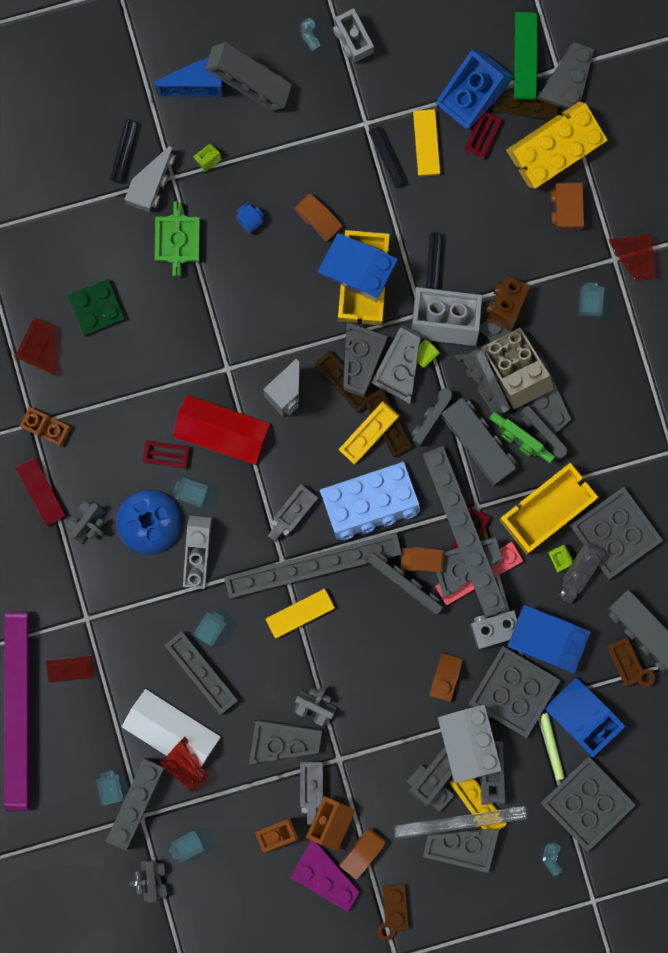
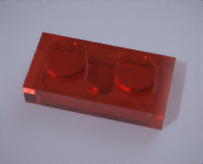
[46,656,93,683]

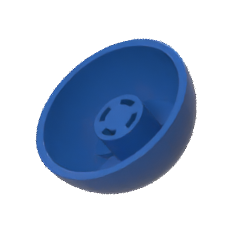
[116,490,182,555]

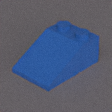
[436,50,514,130]
[155,57,223,97]
[317,233,398,303]
[507,605,590,673]

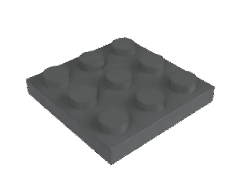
[570,487,663,580]
[469,646,560,738]
[540,756,635,852]

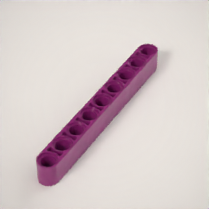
[4,612,29,812]

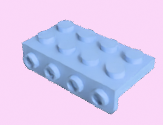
[320,462,420,540]

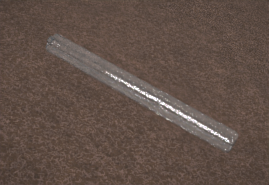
[394,807,527,839]

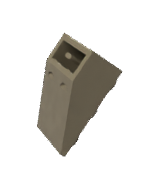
[481,328,553,409]

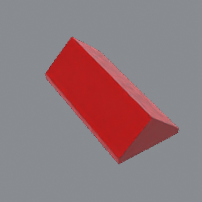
[172,395,270,465]

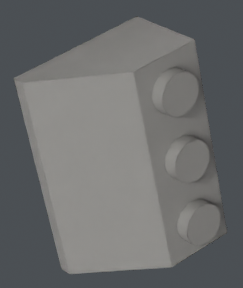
[411,287,482,346]
[263,359,300,416]
[438,705,502,783]

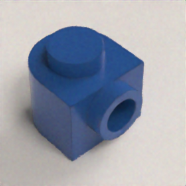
[236,203,264,234]

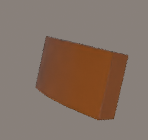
[294,193,342,241]
[19,407,72,447]
[339,828,386,880]

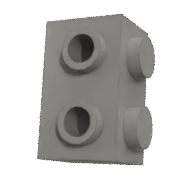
[332,8,374,63]
[470,608,517,649]

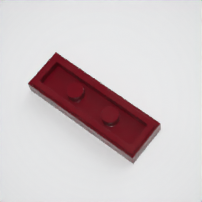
[15,458,66,527]

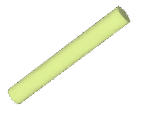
[540,713,565,780]

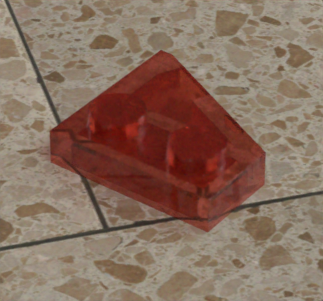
[609,234,656,281]
[15,318,55,376]
[160,736,208,793]

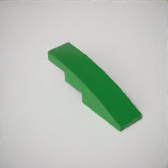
[514,12,537,100]

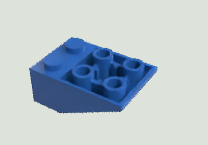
[544,678,625,758]

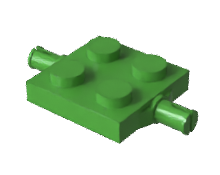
[155,202,200,277]
[489,411,555,463]

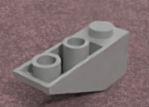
[124,146,176,213]
[183,515,212,589]

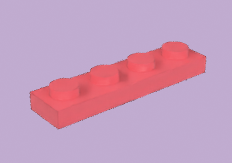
[435,542,523,605]

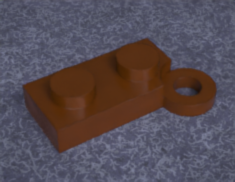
[606,637,655,687]
[377,884,409,941]

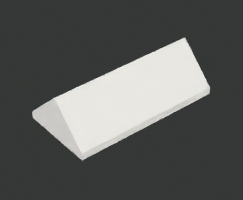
[122,689,220,775]

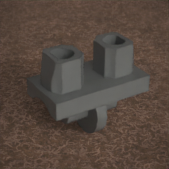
[65,501,106,544]
[294,686,337,726]
[129,861,167,903]

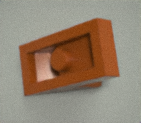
[400,547,445,573]
[429,653,463,702]
[255,818,298,853]

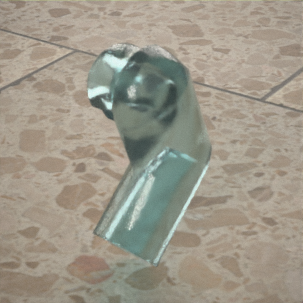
[300,18,320,51]
[542,842,563,877]

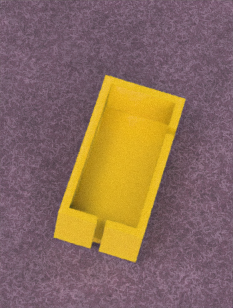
[506,102,607,188]
[338,230,389,325]
[499,463,598,554]

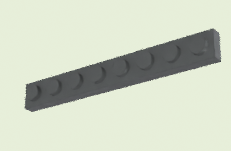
[423,446,507,617]
[224,533,402,599]

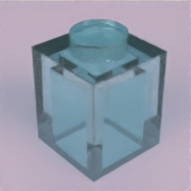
[578,283,604,317]
[173,477,209,508]
[193,611,227,647]
[96,771,125,805]
[169,830,205,863]

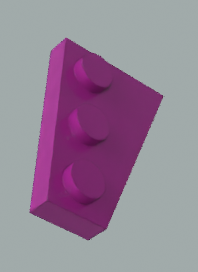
[290,840,359,912]

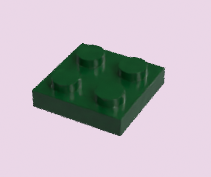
[67,279,125,337]

